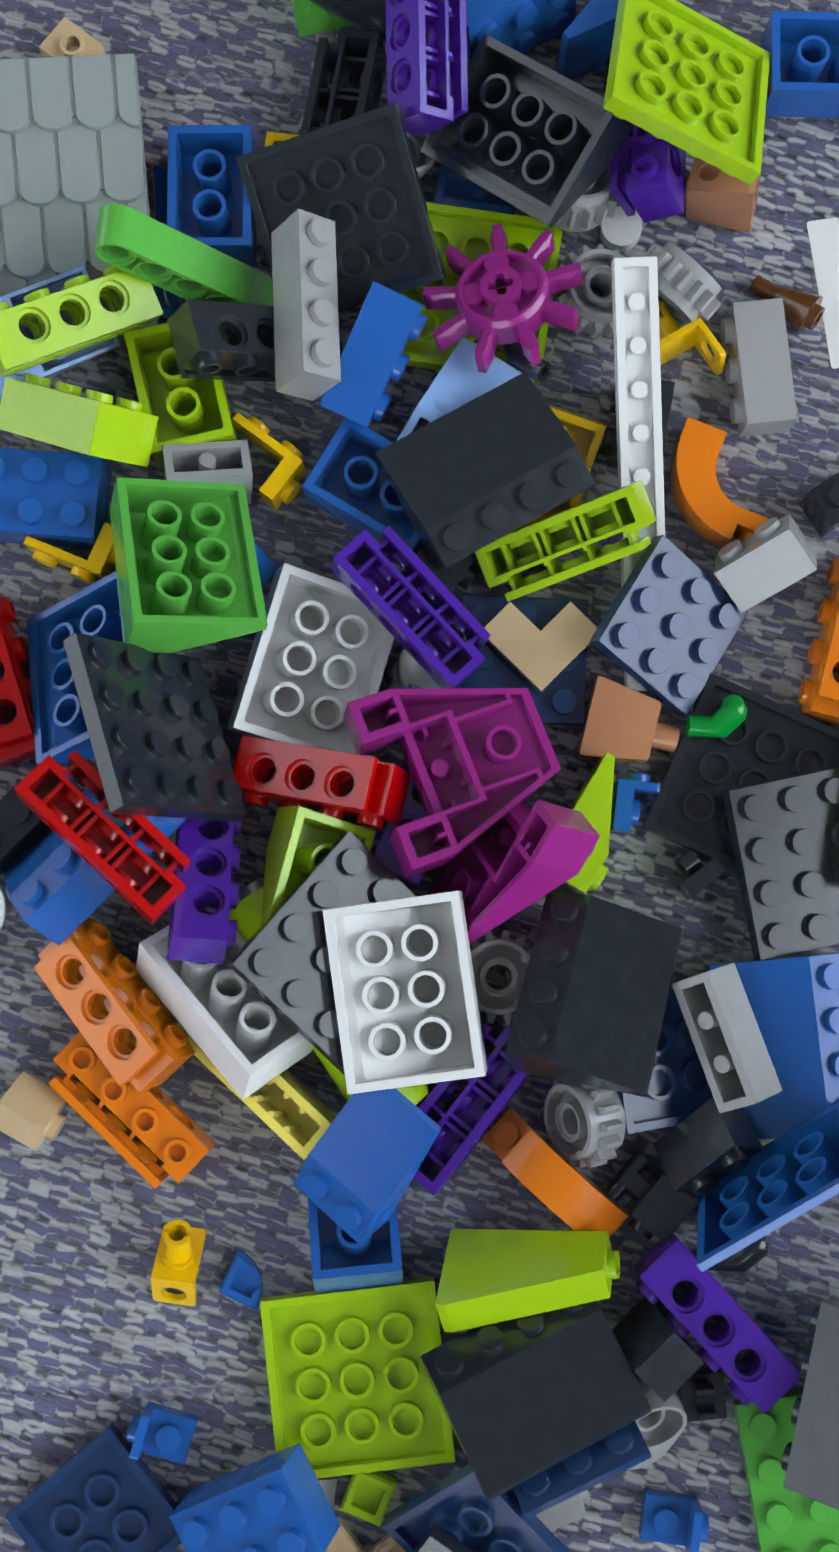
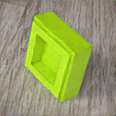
[339,1471,397,1527]

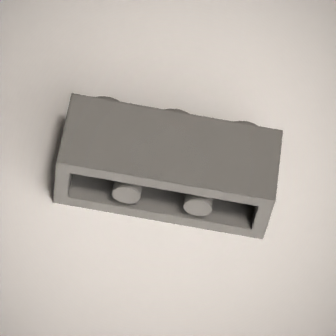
[720,298,798,437]
[672,963,783,1114]

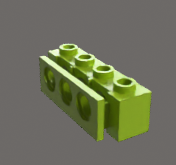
[0,266,164,377]
[475,479,657,602]

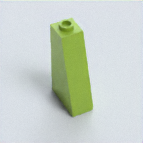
[435,1229,620,1332]

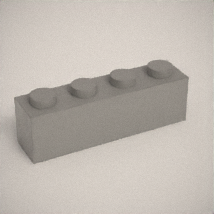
[271,208,341,401]

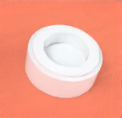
[600,206,642,252]

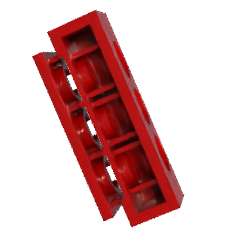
[0,593,36,767]
[233,736,411,829]
[14,750,191,925]

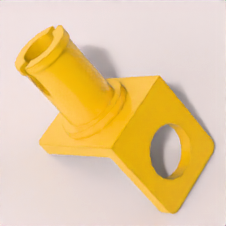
[658,301,726,375]
[151,1219,206,1306]

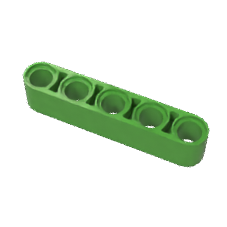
[95,203,273,306]

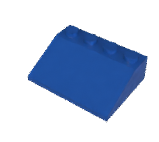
[26,571,125,765]
[4,788,186,945]
[706,952,839,1139]
[696,1101,839,1272]

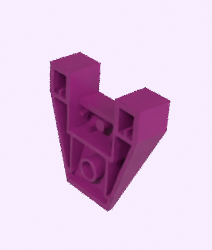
[343,688,561,879]
[427,796,600,944]

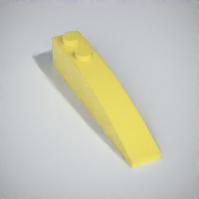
[135,963,337,1160]

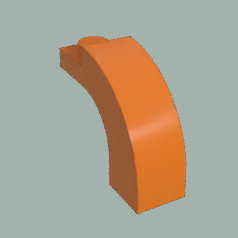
[670,417,769,548]
[482,1107,628,1238]

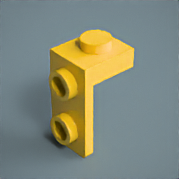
[232,412,306,511]
[23,522,116,584]

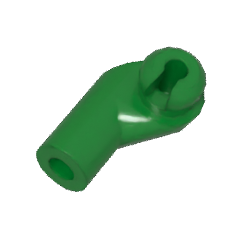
[686,694,747,738]

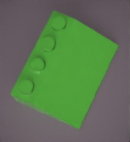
[110,477,268,653]

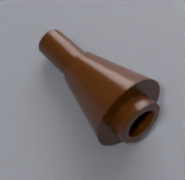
[750,275,825,334]

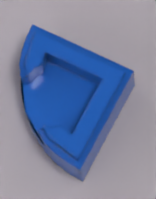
[218,1249,263,1311]

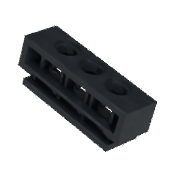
[300,27,387,135]
[167,300,343,382]

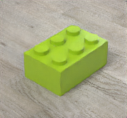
[124,323,238,468]
[0,373,159,467]

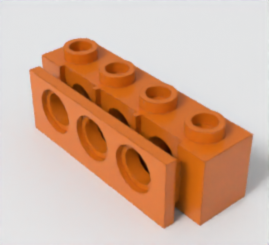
[797,557,839,726]
[34,918,196,1093]
[48,1032,216,1189]

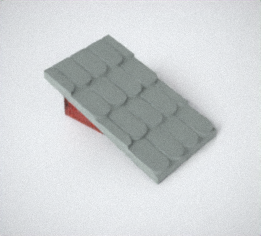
[0,53,159,351]

